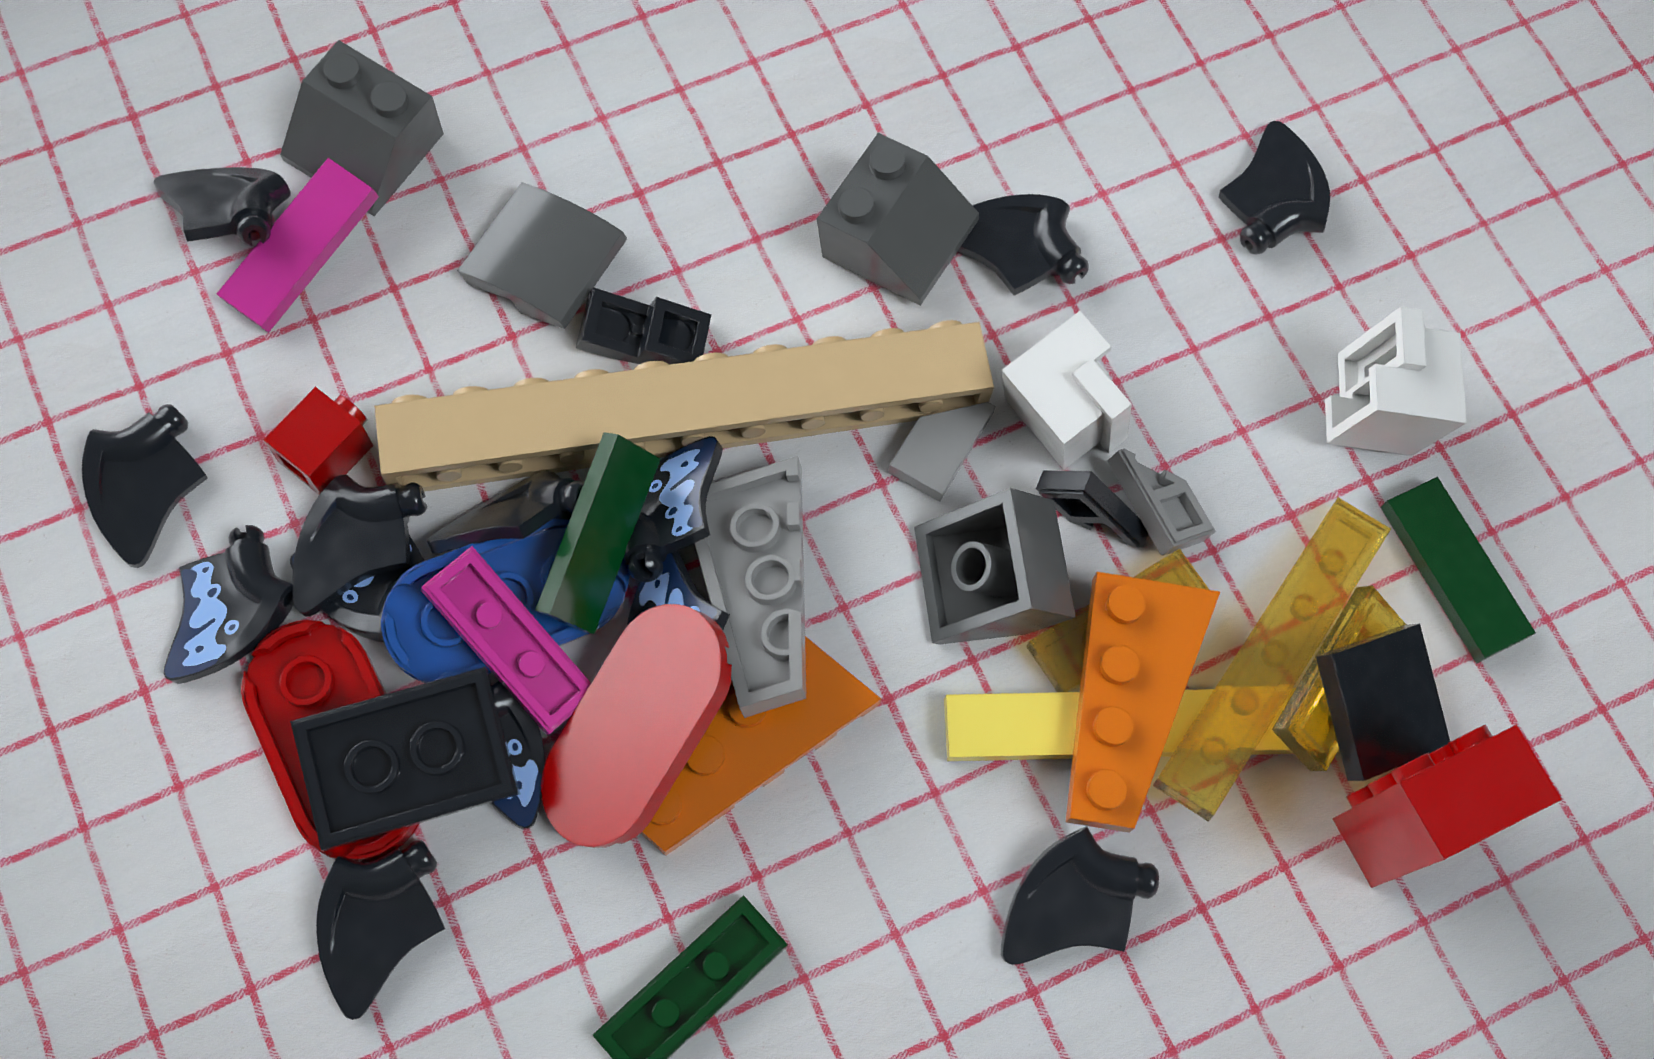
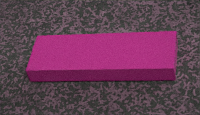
[216,158,379,333]
[421,546,591,736]

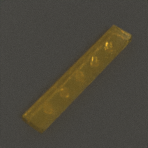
[1153,497,1391,822]

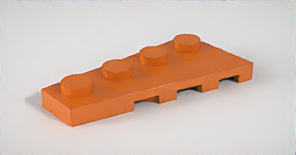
[1065,572,1220,833]
[640,636,882,856]

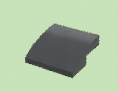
[457,182,627,329]

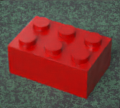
[1332,724,1562,888]

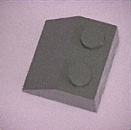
[280,40,444,217]
[816,133,979,306]
[914,488,1076,645]

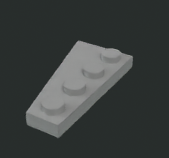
[695,456,806,718]

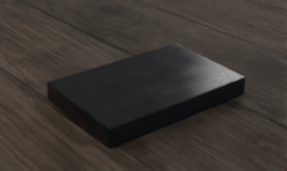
[290,667,520,851]

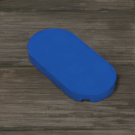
[381,519,630,683]

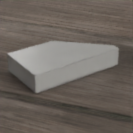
[888,402,996,502]
[1107,448,1216,556]

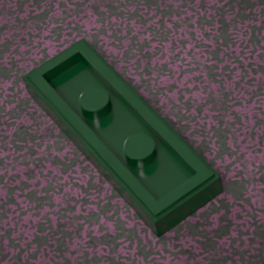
[535,432,661,634]
[1380,477,1536,664]
[593,895,788,1059]

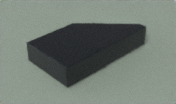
[1036,470,1149,548]

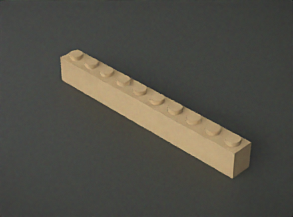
[374,320,994,492]

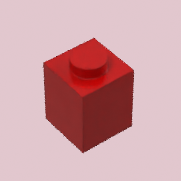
[263,386,374,495]

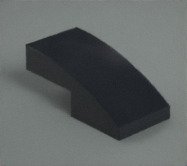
[576,287,712,365]

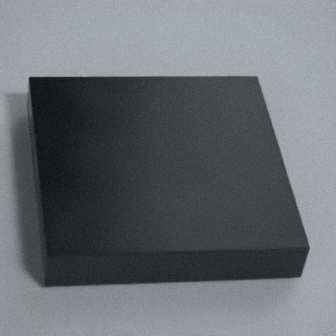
[1315,623,1450,781]

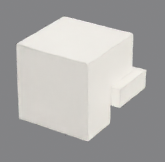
[1325,306,1467,456]
[1002,311,1132,470]

